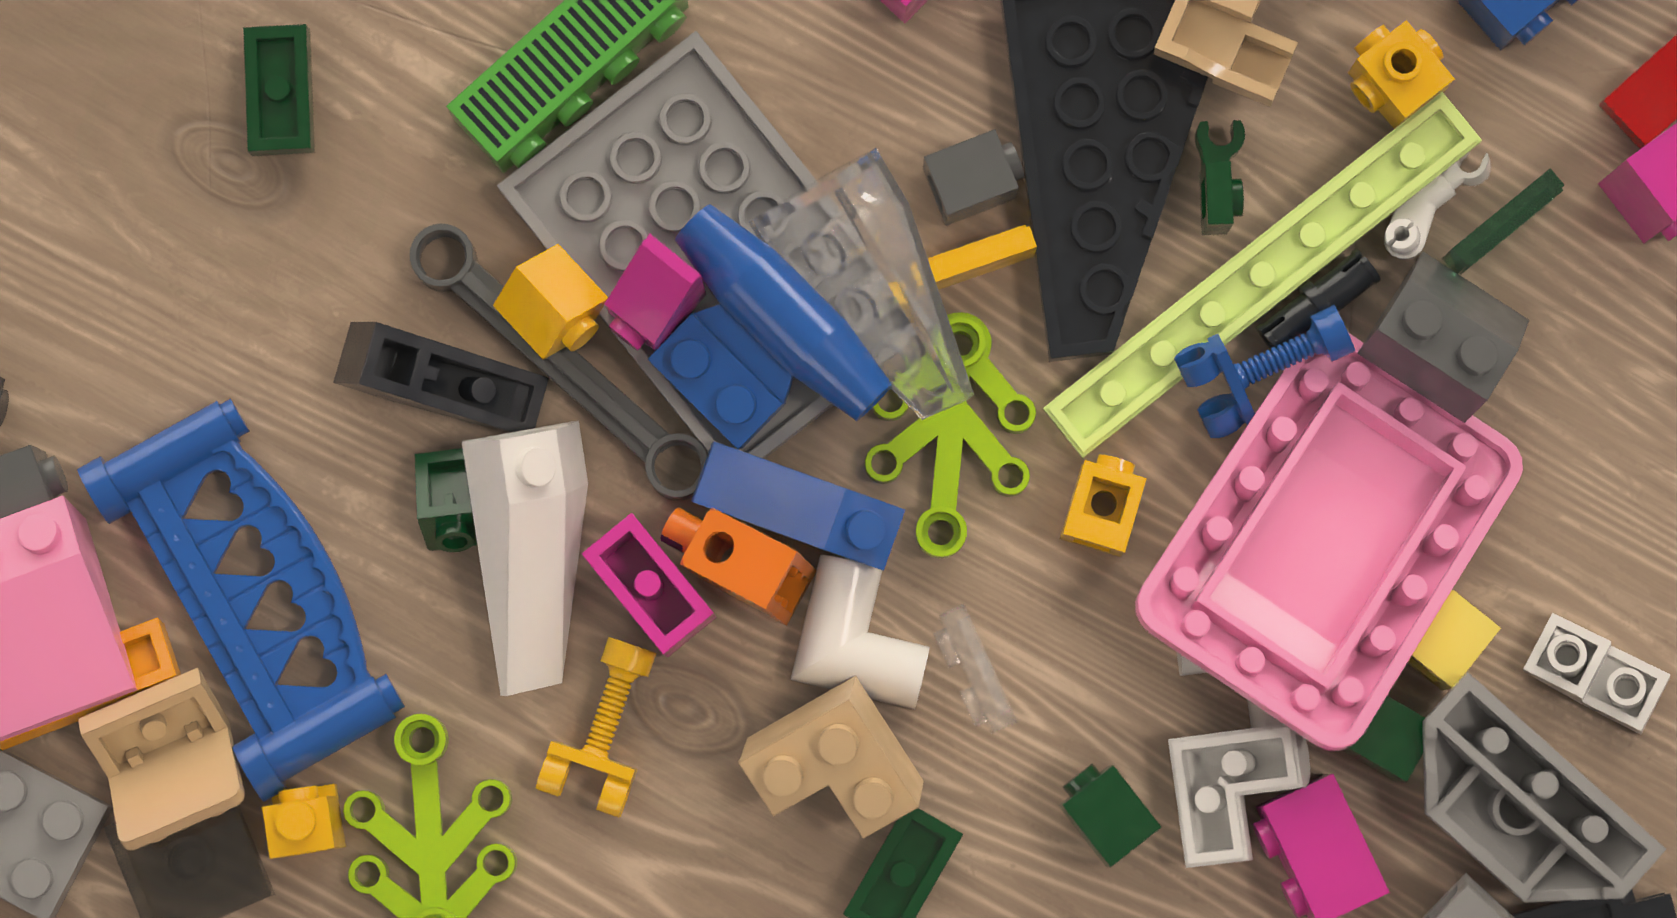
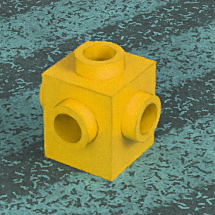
[1348,20,1455,129]

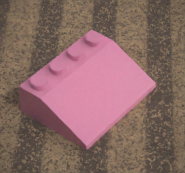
[0,496,137,741]

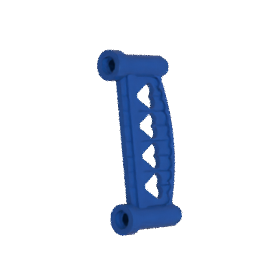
[77,399,405,802]

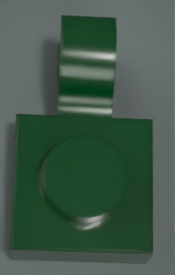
[1195,120,1245,235]

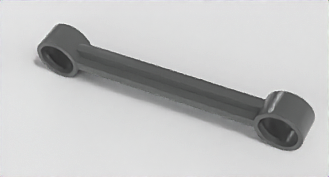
[410,224,707,500]

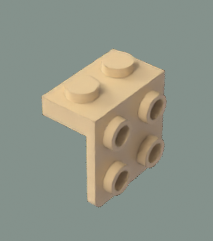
[78,668,245,850]

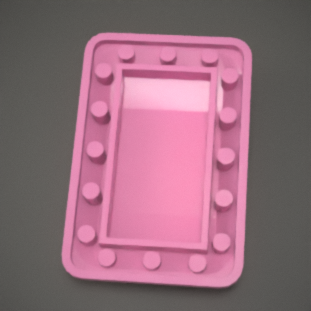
[1135,333,1523,751]

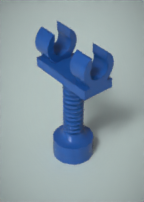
[1174,305,1355,438]

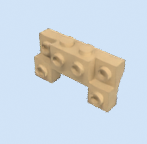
[1154,0,1298,107]

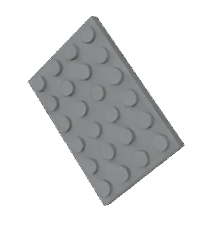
[497,31,932,459]

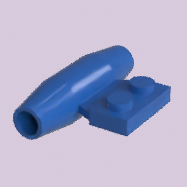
[648,204,893,450]

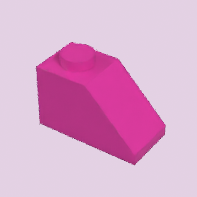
[604,234,706,351]

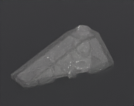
[749,148,974,420]

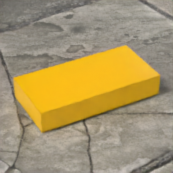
[908,225,1037,298]

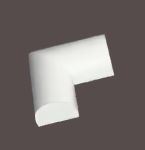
[790,555,930,710]
[1168,724,1310,868]

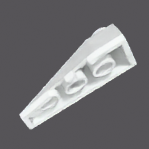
[462,421,588,696]

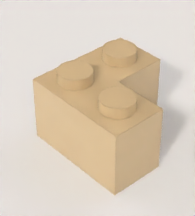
[739,676,924,838]

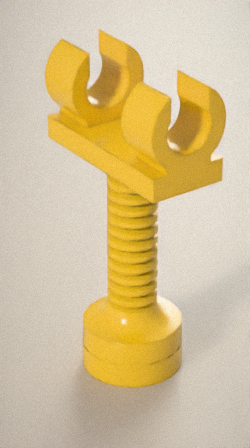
[535,637,657,818]

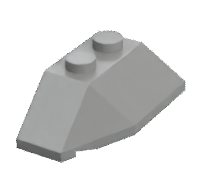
[1423,672,1666,902]

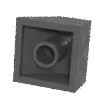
[1357,251,1529,423]

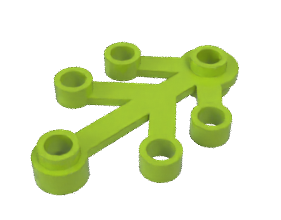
[865,312,1036,559]
[343,714,517,918]

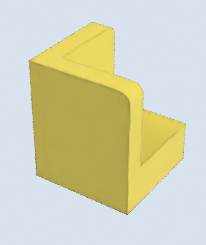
[1407,590,1501,691]

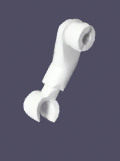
[1384,152,1491,259]

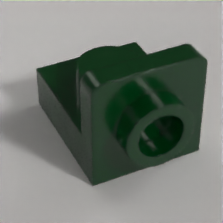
[415,448,477,552]

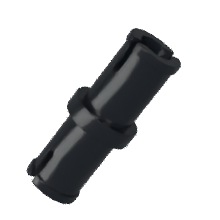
[1256,249,1381,349]

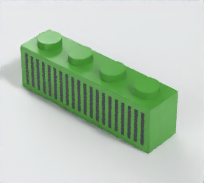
[446,0,689,173]

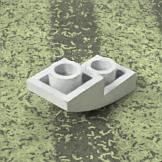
[1523,613,1670,735]

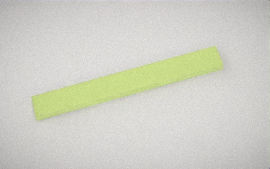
[1043,92,1482,459]

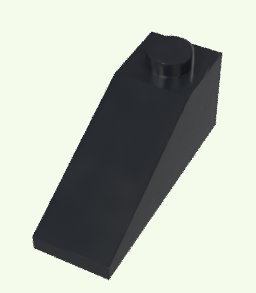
[333,322,549,433]

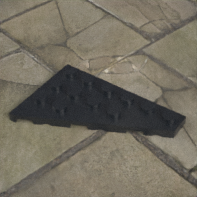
[1000,0,1208,362]

